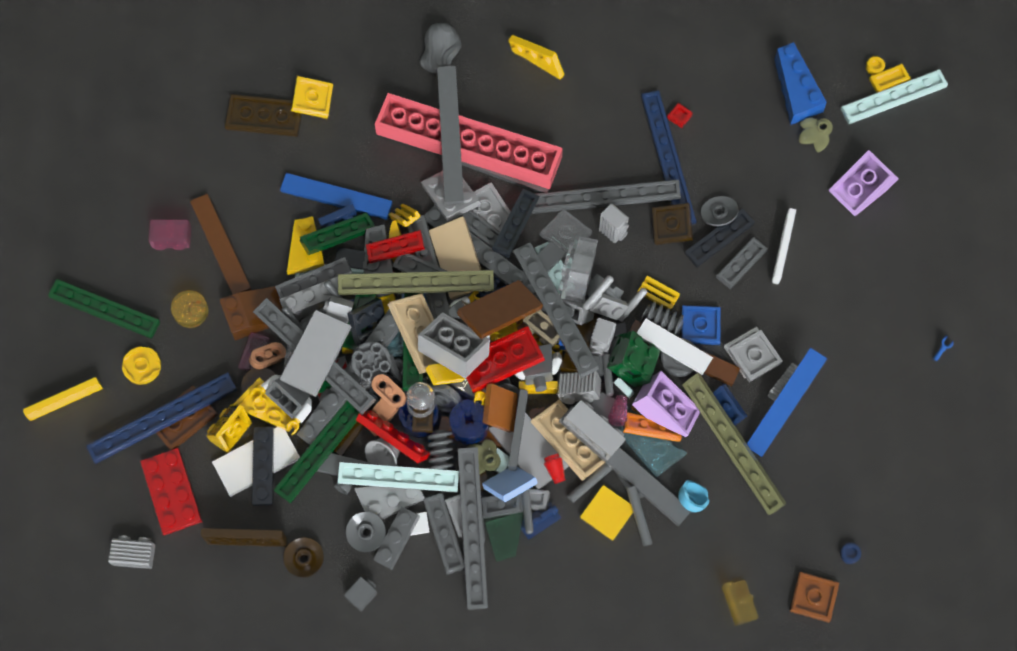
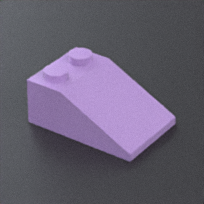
[829,150,899,216]
[632,371,700,437]

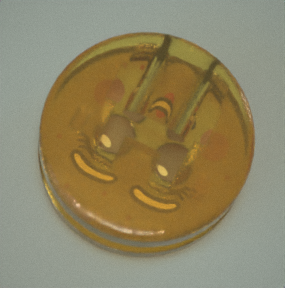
[171,290,209,328]

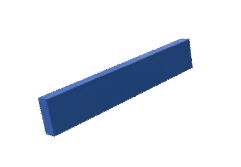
[280,173,393,220]
[747,348,827,457]

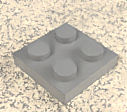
[728,330,783,382]

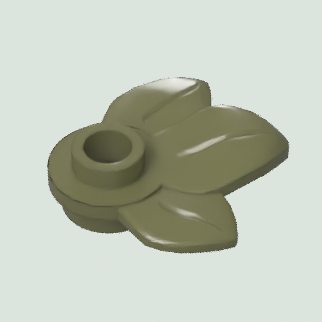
[799,118,833,152]
[466,439,501,474]

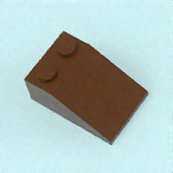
[219,286,282,341]

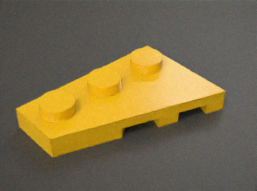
[509,35,564,80]
[287,216,325,275]
[233,377,295,432]

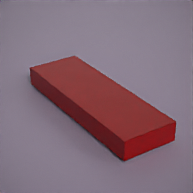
[366,230,425,264]

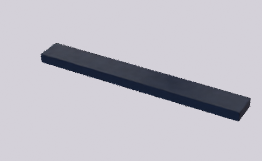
[641,90,696,224]
[86,372,237,464]

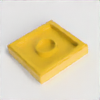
[291,76,333,119]
[580,485,633,541]

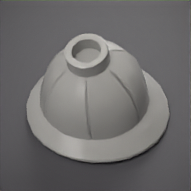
[365,438,400,466]

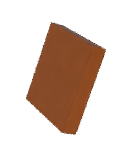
[483,384,518,433]
[790,572,839,623]

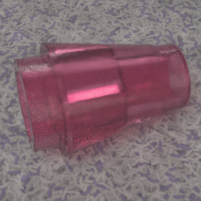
[608,395,627,426]

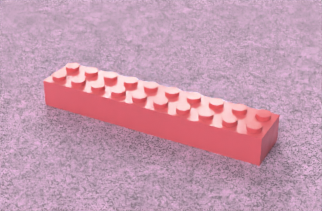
[375,93,562,189]

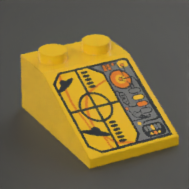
[206,404,252,454]

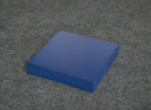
[681,305,720,345]

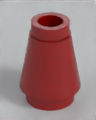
[544,453,566,484]

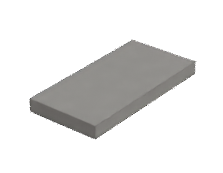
[280,310,351,397]
[489,408,569,490]

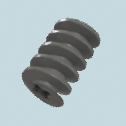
[641,301,684,336]
[428,430,454,470]

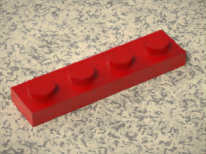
[356,410,430,463]

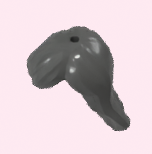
[419,23,461,73]

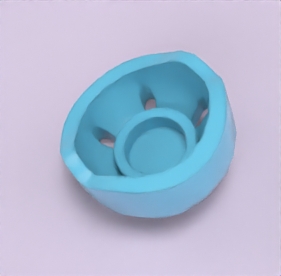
[678,480,709,512]

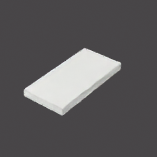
[212,427,300,497]

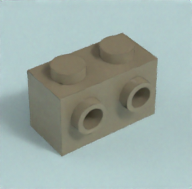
[523,310,560,348]

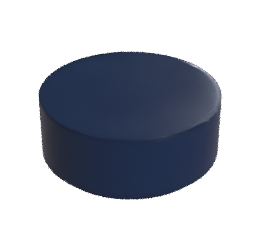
[840,543,861,564]

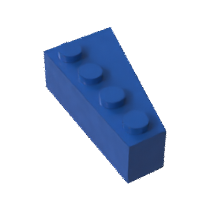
[774,42,827,125]

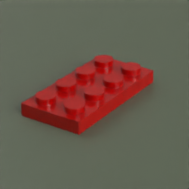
[466,326,545,393]
[140,448,202,535]

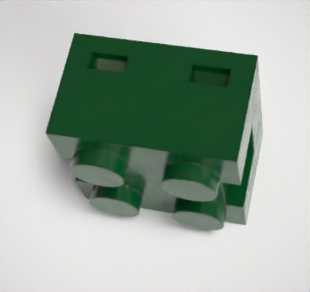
[607,330,660,387]

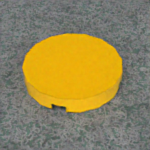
[122,346,161,385]

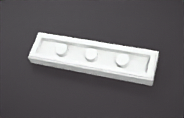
[771,208,796,284]
[637,319,713,375]

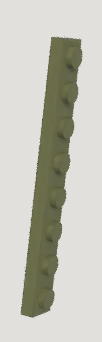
[338,270,494,295]
[682,373,787,515]

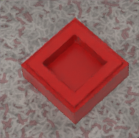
[667,103,693,128]

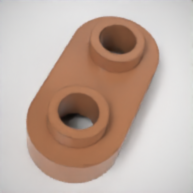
[249,342,286,369]
[372,374,406,408]

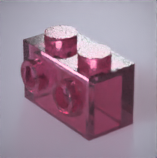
[149,220,191,250]

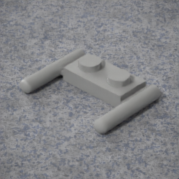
[583,275,647,322]

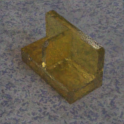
[722,580,758,626]

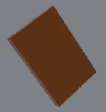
[156,385,218,450]

